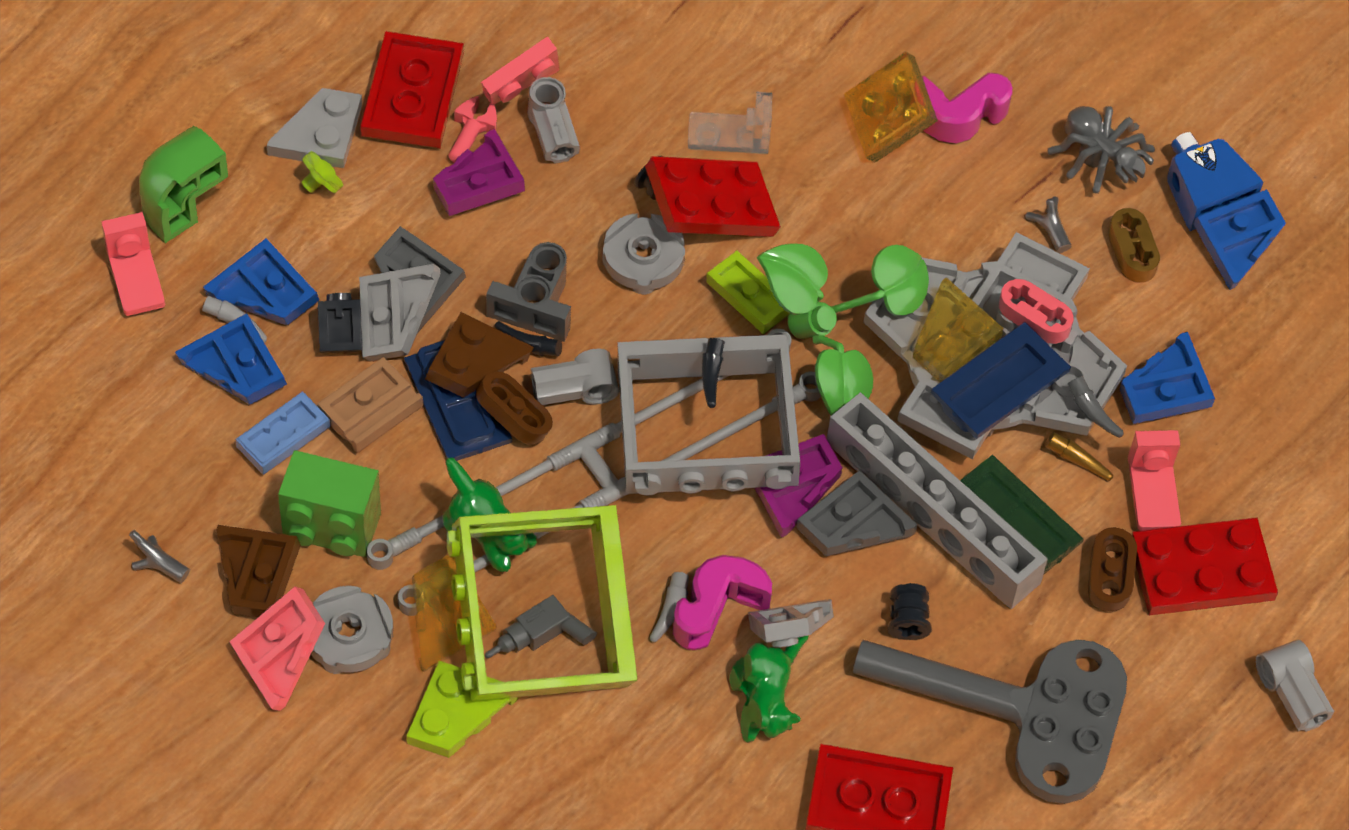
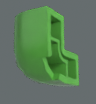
[139,126,228,243]

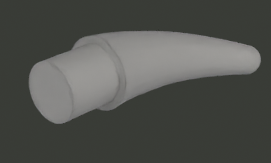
[202,296,267,343]
[649,572,689,642]

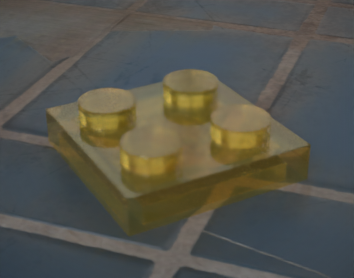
[844,52,938,163]

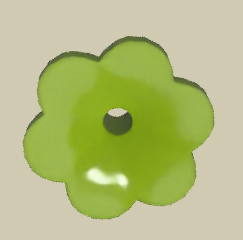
[301,151,343,193]

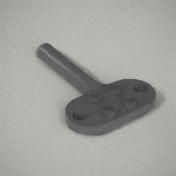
[853,639,1127,804]

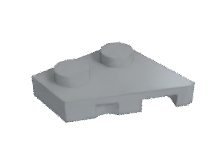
[267,88,362,168]

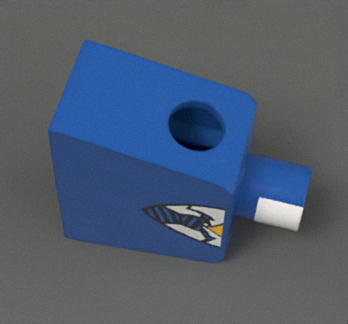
[1167,132,1263,231]

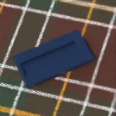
[930,322,1071,439]
[404,340,512,461]

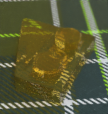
[912,277,1004,382]

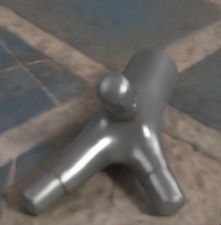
[1025,196,1072,253]
[129,530,190,583]

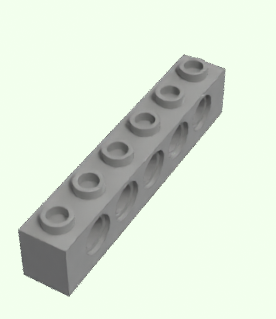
[827,392,1048,609]

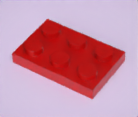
[361,31,464,149]
[645,156,781,237]
[1132,517,1278,616]
[805,744,954,830]

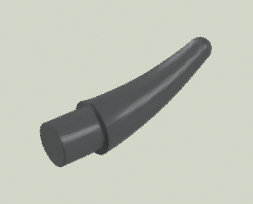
[1068,376,1124,438]

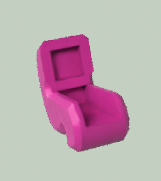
[912,72,1013,143]
[673,555,772,650]

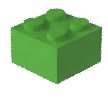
[278,450,381,558]

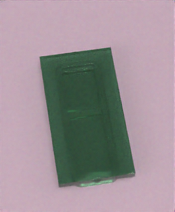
[960,454,1084,575]

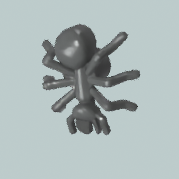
[1048,106,1155,193]

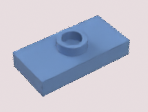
[235,391,330,475]

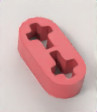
[999,279,1074,344]

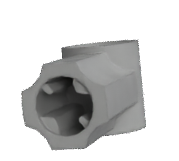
[528,77,580,164]
[531,348,619,405]
[1256,640,1334,732]

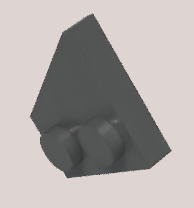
[374,226,466,335]
[796,470,918,556]

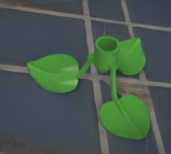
[757,243,929,416]

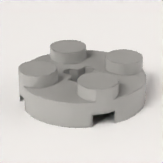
[602,213,685,295]
[311,586,393,674]

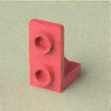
[101,212,165,316]
[1128,430,1181,531]

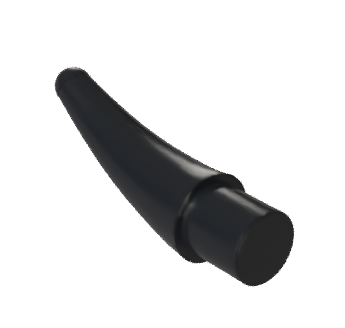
[495,321,562,357]
[702,338,725,408]

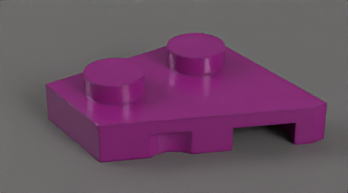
[433,129,525,216]
[755,434,842,537]

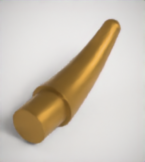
[1045,432,1114,481]

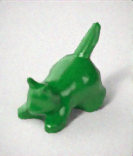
[443,457,537,572]
[729,636,808,743]

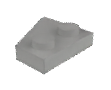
[359,264,440,361]
[748,599,834,647]

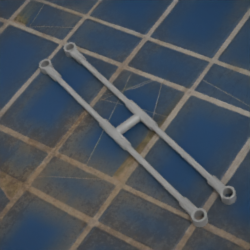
[367,329,821,616]

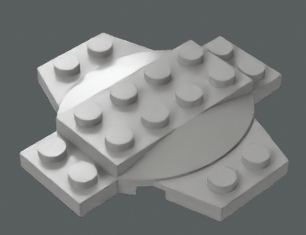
[864,232,1127,460]

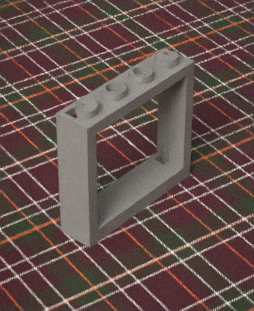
[618,334,800,495]

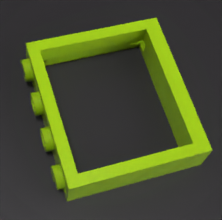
[447,505,637,701]

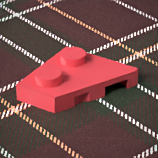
[481,36,559,105]
[230,587,325,711]

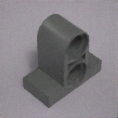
[486,242,571,342]

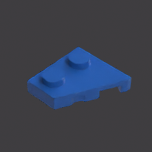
[1193,189,1286,290]
[203,238,320,325]
[175,313,287,404]
[1119,332,1215,424]

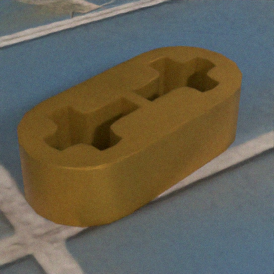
[1108,208,1160,283]

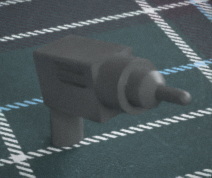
[485,595,597,659]

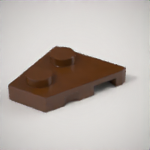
[425,312,534,398]
[216,525,301,617]

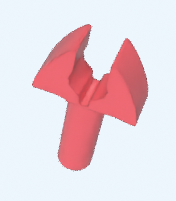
[449,96,497,163]

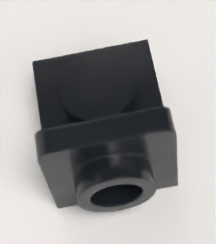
[318,293,362,353]

